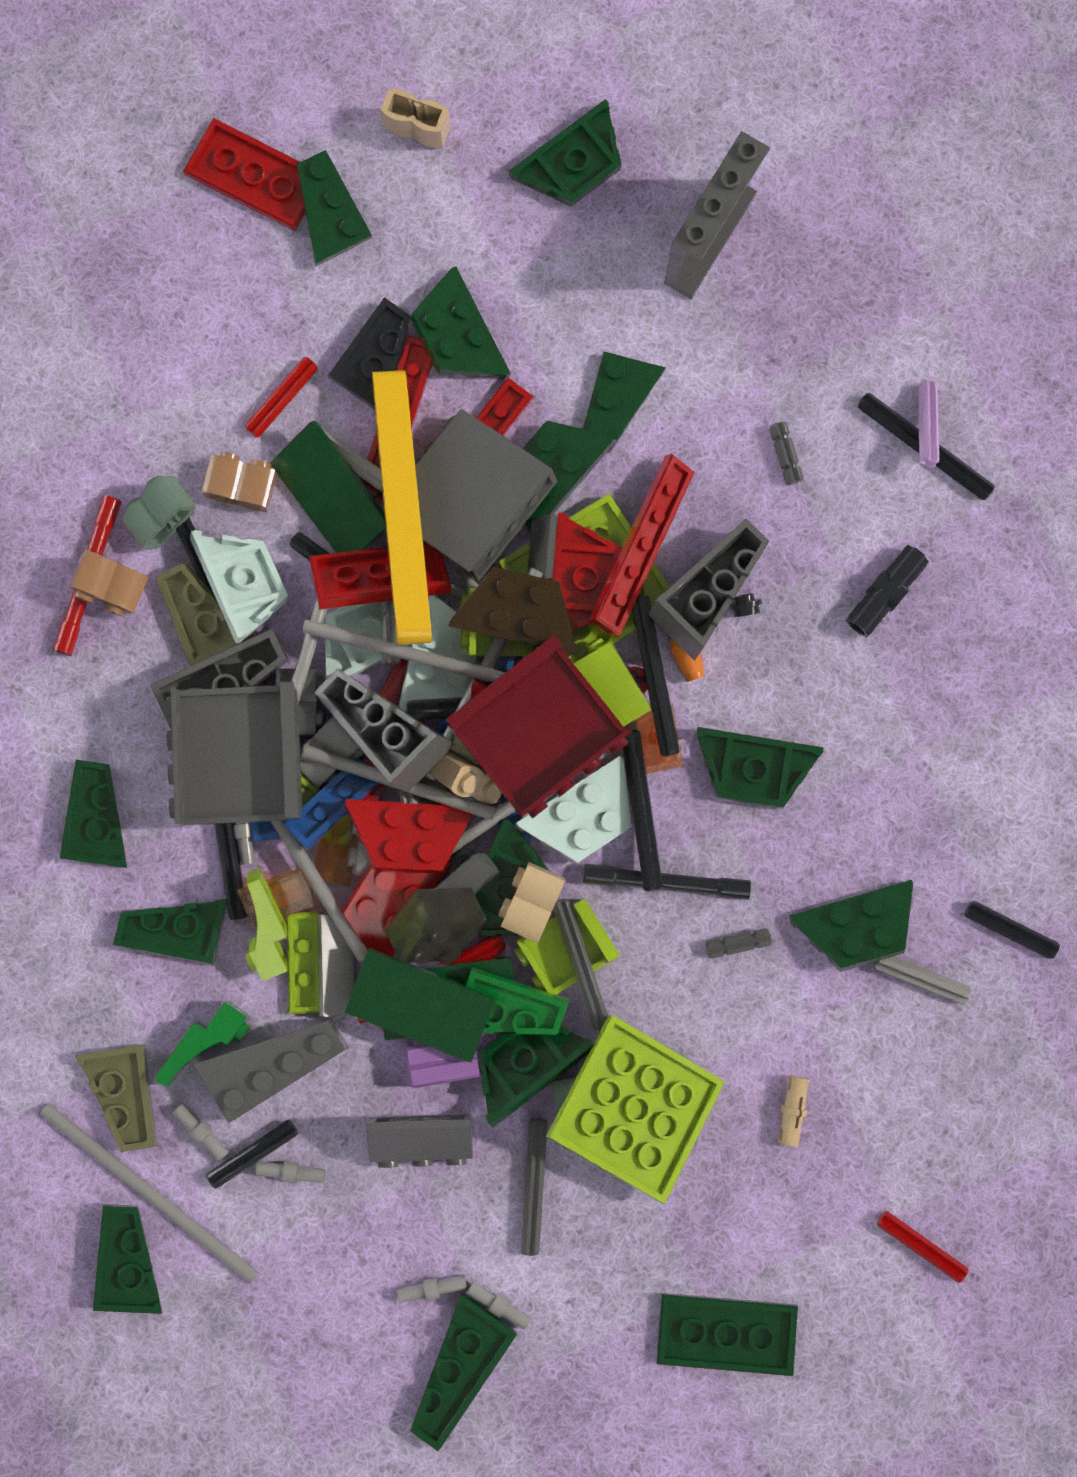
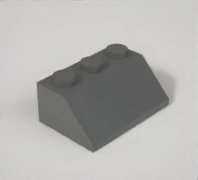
[366,1114,473,1168]

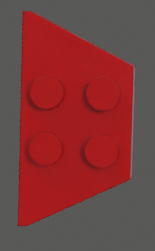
[553,512,622,632]
[344,799,472,874]
[342,859,452,956]

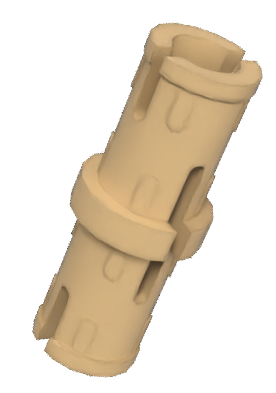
[777,1075,810,1147]

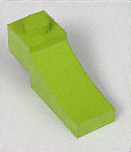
[245,867,287,982]

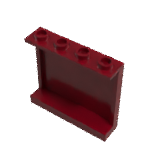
[446,635,631,819]

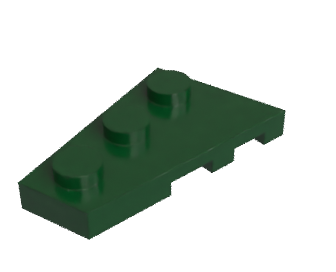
[297,150,372,267]
[583,352,666,453]
[60,759,127,868]
[113,899,227,966]
[93,1204,163,1314]

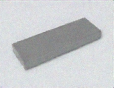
[317,915,354,1017]

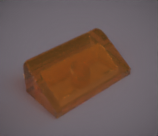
[636,703,684,774]
[314,817,356,887]
[238,869,315,926]

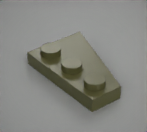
[155,563,249,666]
[75,1044,158,1152]

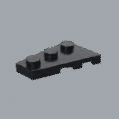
[328,297,411,410]

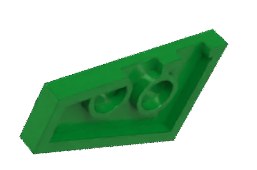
[466,967,569,1035]

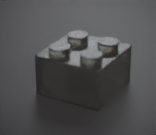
[385,887,487,965]

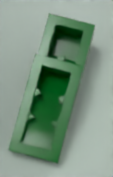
[154,1001,251,1087]

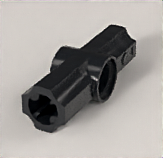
[845,544,929,638]

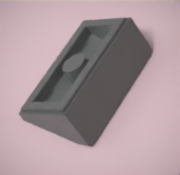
[527,513,557,580]
[426,853,499,913]

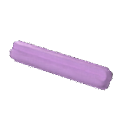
[918,380,939,468]

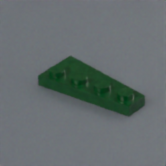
[410,1292,517,1452]

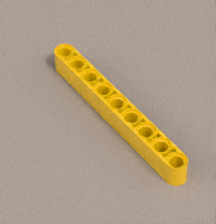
[372,370,432,646]

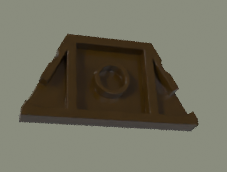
[448,567,576,655]

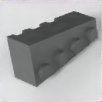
[648,519,770,661]
[150,629,289,730]
[314,669,455,792]
[193,1019,349,1123]

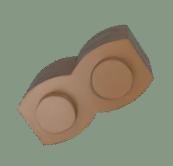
[201,452,277,512]
[68,550,148,617]

